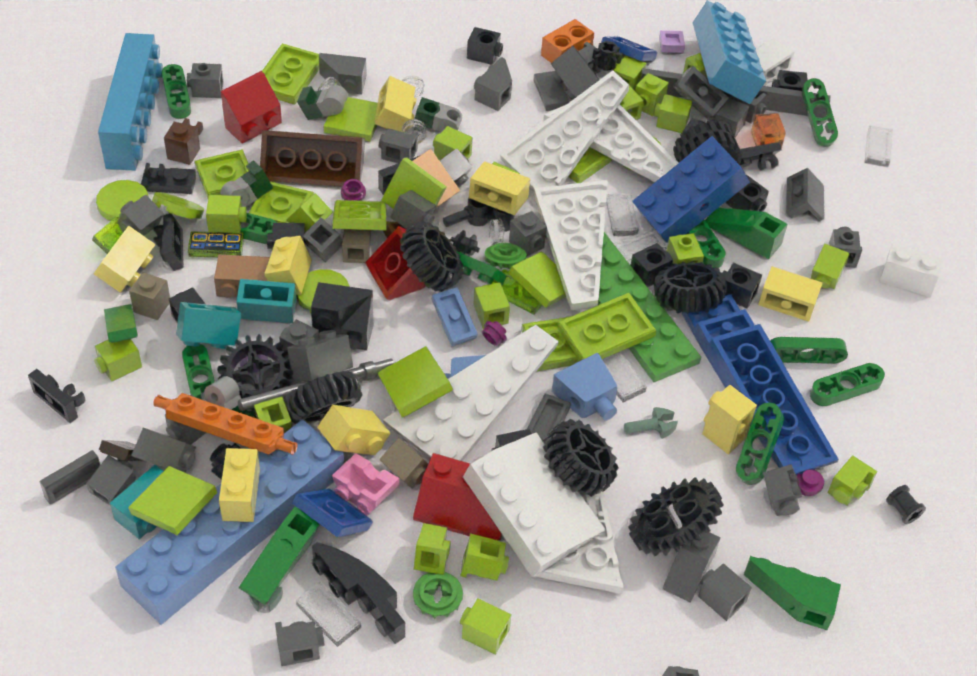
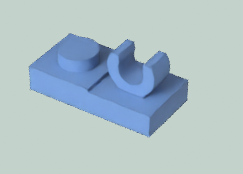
[431,287,478,347]

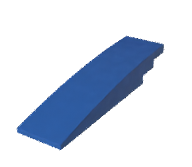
[682,295,839,475]

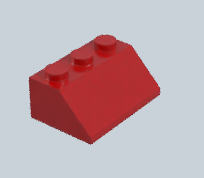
[413,453,502,541]

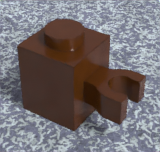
[164,118,203,165]

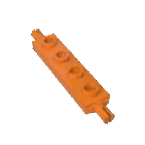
[153,393,298,455]

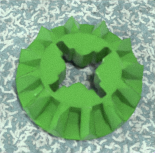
[485,243,527,269]
[413,572,463,619]

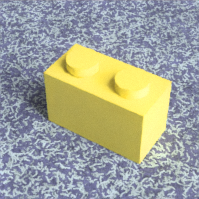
[374,76,417,132]
[469,161,530,215]
[94,226,156,293]
[264,236,312,295]
[758,266,822,322]
[702,385,757,455]
[317,405,391,455]
[219,448,260,522]

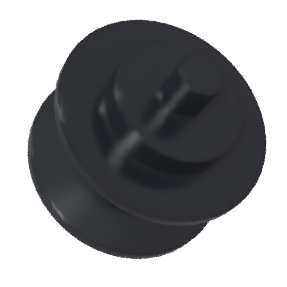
[451,230,480,257]

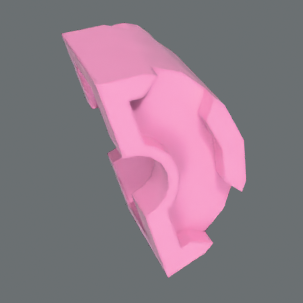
[331,453,399,515]

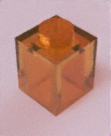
[751,113,786,149]

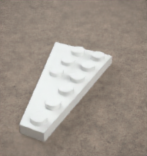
[534,180,608,311]

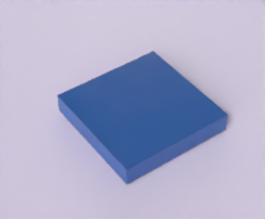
[601,36,658,61]
[292,488,373,537]

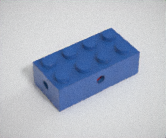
[632,136,750,245]

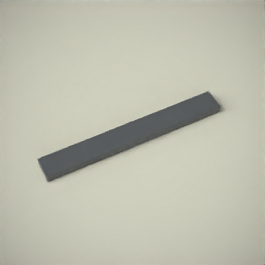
[641,68,831,118]

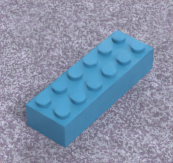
[692,0,766,104]
[98,33,163,171]

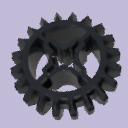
[400,221,464,292]
[654,261,727,315]
[217,334,293,410]
[284,371,363,424]
[543,419,619,497]

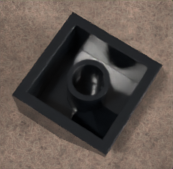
[311,282,373,350]

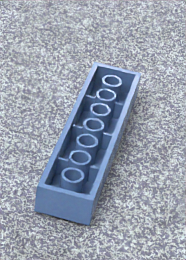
[115,419,344,625]

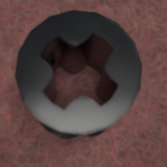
[886,485,926,524]

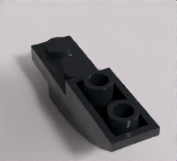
[311,542,405,644]

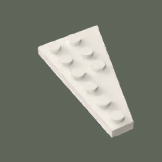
[500,70,629,192]
[544,104,678,182]
[383,325,558,461]
[534,492,624,594]

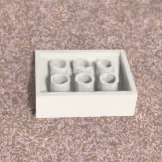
[463,433,605,578]

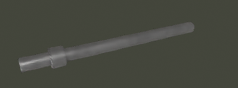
[238,358,394,411]

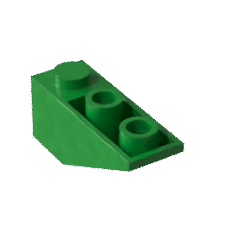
[705,208,788,259]
[239,507,320,605]
[744,556,841,630]

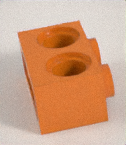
[541,19,594,63]

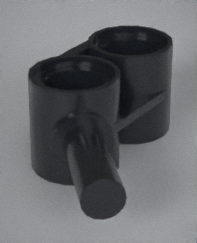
[443,197,515,232]

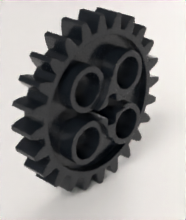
[628,477,724,556]

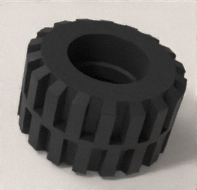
[673,120,742,165]

